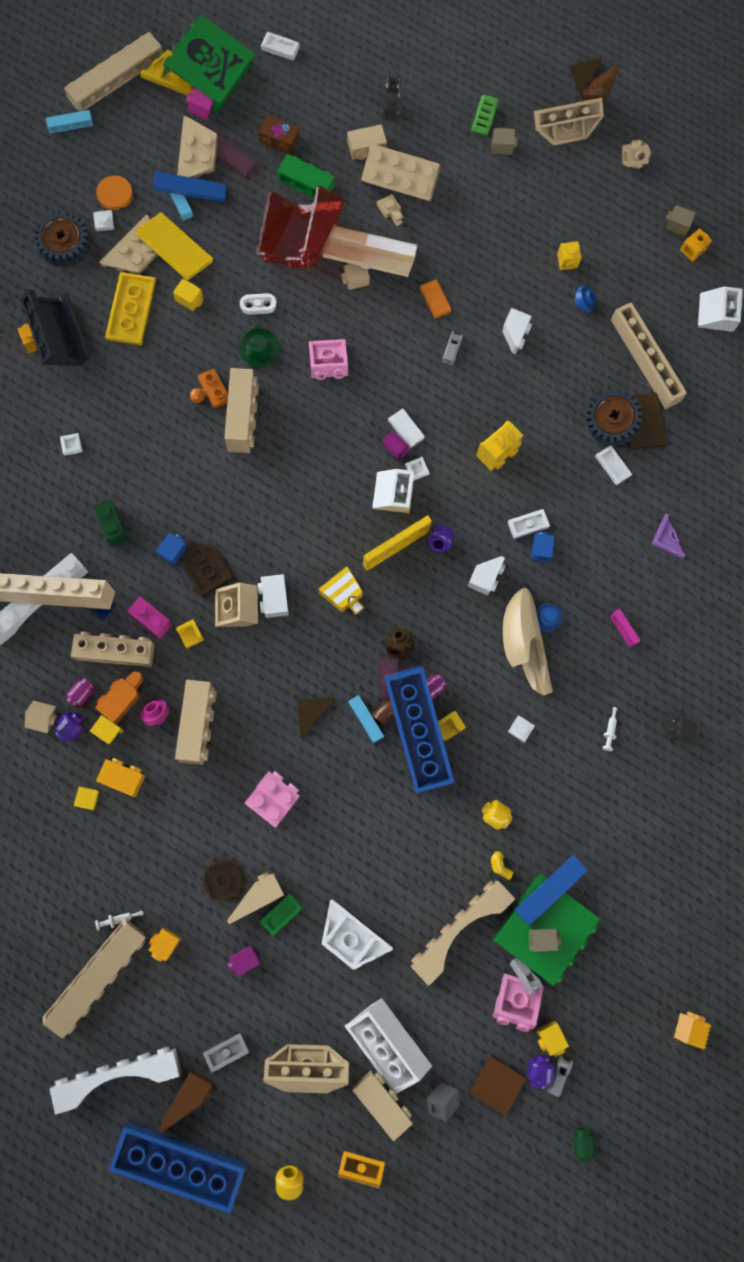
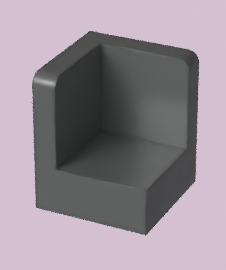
[427,1083,460,1122]

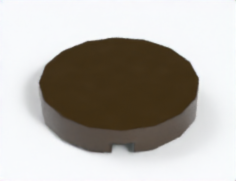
[203,860,243,901]

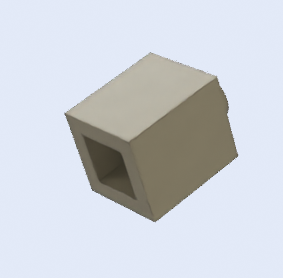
[492,128,518,154]
[665,205,696,236]
[529,928,561,952]

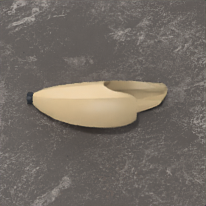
[503,583,553,695]

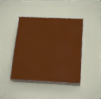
[469,1056,526,1116]

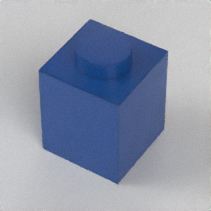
[531,532,554,562]
[156,533,186,566]

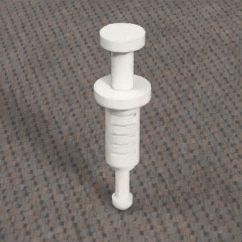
[603,707,617,751]
[95,911,144,931]

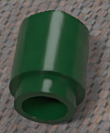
[573,1127,596,1162]

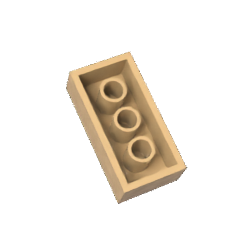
[361,144,441,202]
[224,368,259,453]
[175,680,217,765]

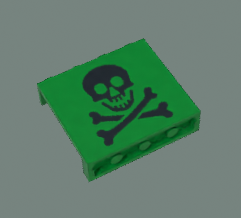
[163,15,255,113]

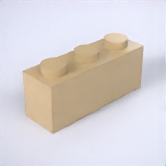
[352,1070,412,1141]

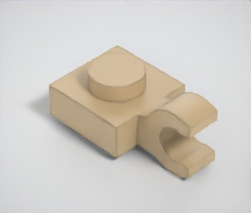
[377,194,403,226]

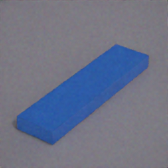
[153,171,226,203]
[515,855,588,926]

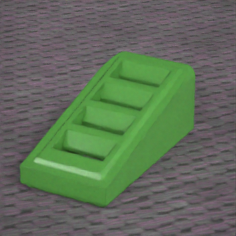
[471,95,498,136]

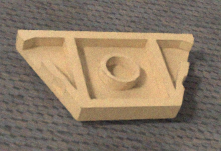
[177,116,218,179]
[100,215,158,275]

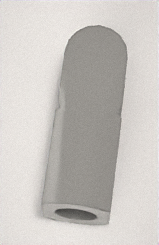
[442,331,463,365]
[510,958,542,994]
[546,1055,573,1097]

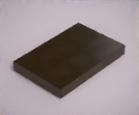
[628,393,667,450]

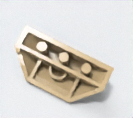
[534,98,604,145]
[264,1044,349,1093]

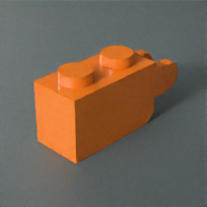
[95,671,144,725]

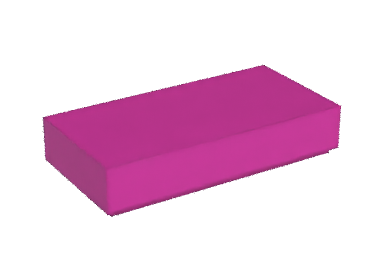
[610,609,640,647]

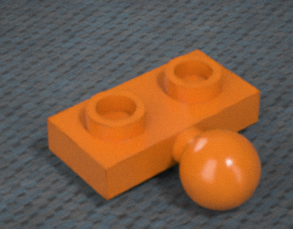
[190,369,228,409]

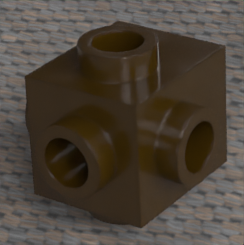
[385,626,415,660]

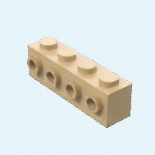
[71,632,155,667]

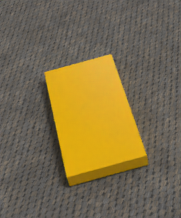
[135,212,213,281]
[105,272,156,346]
[363,515,432,571]

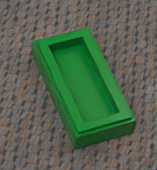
[260,893,303,936]

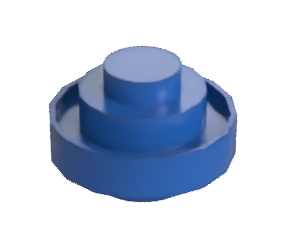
[575,285,597,313]
[536,603,562,632]

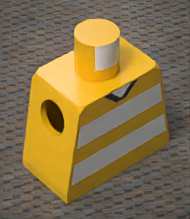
[319,567,364,615]

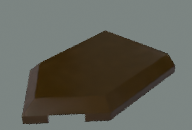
[182,540,234,597]

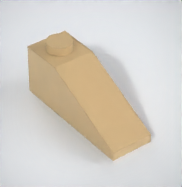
[227,872,284,924]

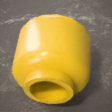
[482,800,512,830]
[276,1166,303,1200]

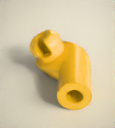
[491,851,514,880]

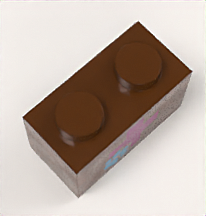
[259,115,300,154]

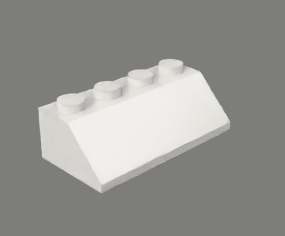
[345,998,432,1094]

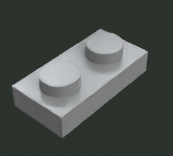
[203,1032,250,1072]

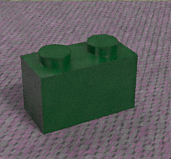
[93,500,128,546]

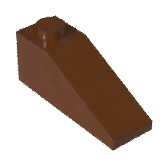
[581,65,619,108]
[157,1069,214,1133]

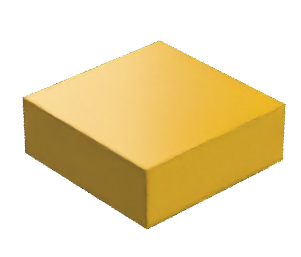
[74,787,99,811]

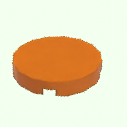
[96,175,133,211]

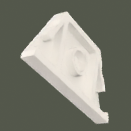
[322,900,393,970]

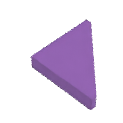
[651,514,685,559]

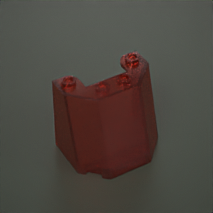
[256,185,345,269]

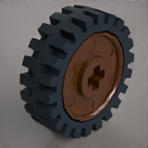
[34,211,91,267]
[587,389,642,446]

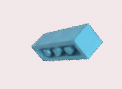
[46,110,93,134]
[169,193,193,221]
[348,695,384,744]

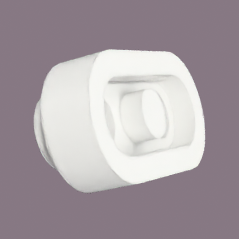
[240,293,276,315]

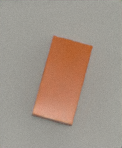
[420,280,452,319]

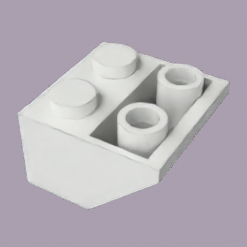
[698,287,742,332]
[372,469,414,513]

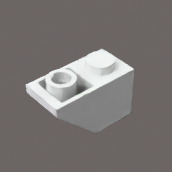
[502,308,532,354]
[467,556,506,595]

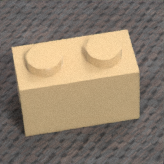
[347,124,387,160]

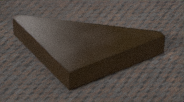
[570,58,601,96]
[297,697,333,737]

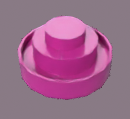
[141,700,170,726]

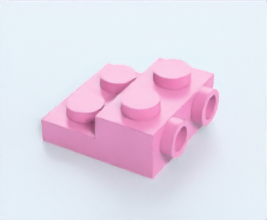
[309,339,348,380]
[245,771,300,828]
[493,974,544,1032]

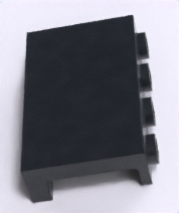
[20,289,90,366]

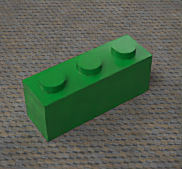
[277,154,334,203]

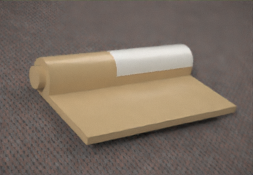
[323,226,418,277]

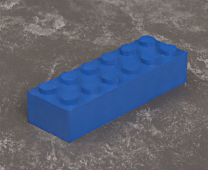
[384,665,455,793]
[109,1122,247,1213]

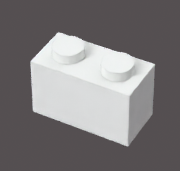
[258,574,289,618]

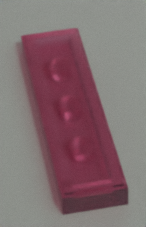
[201,122,256,178]

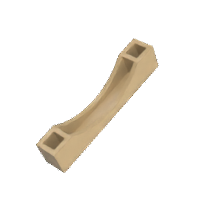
[411,881,515,986]

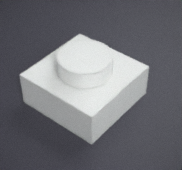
[94,210,114,231]
[508,715,535,742]

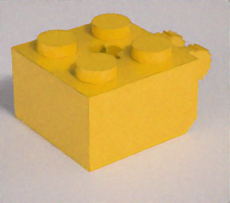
[476,421,523,471]

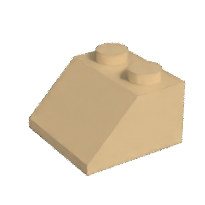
[215,582,258,627]

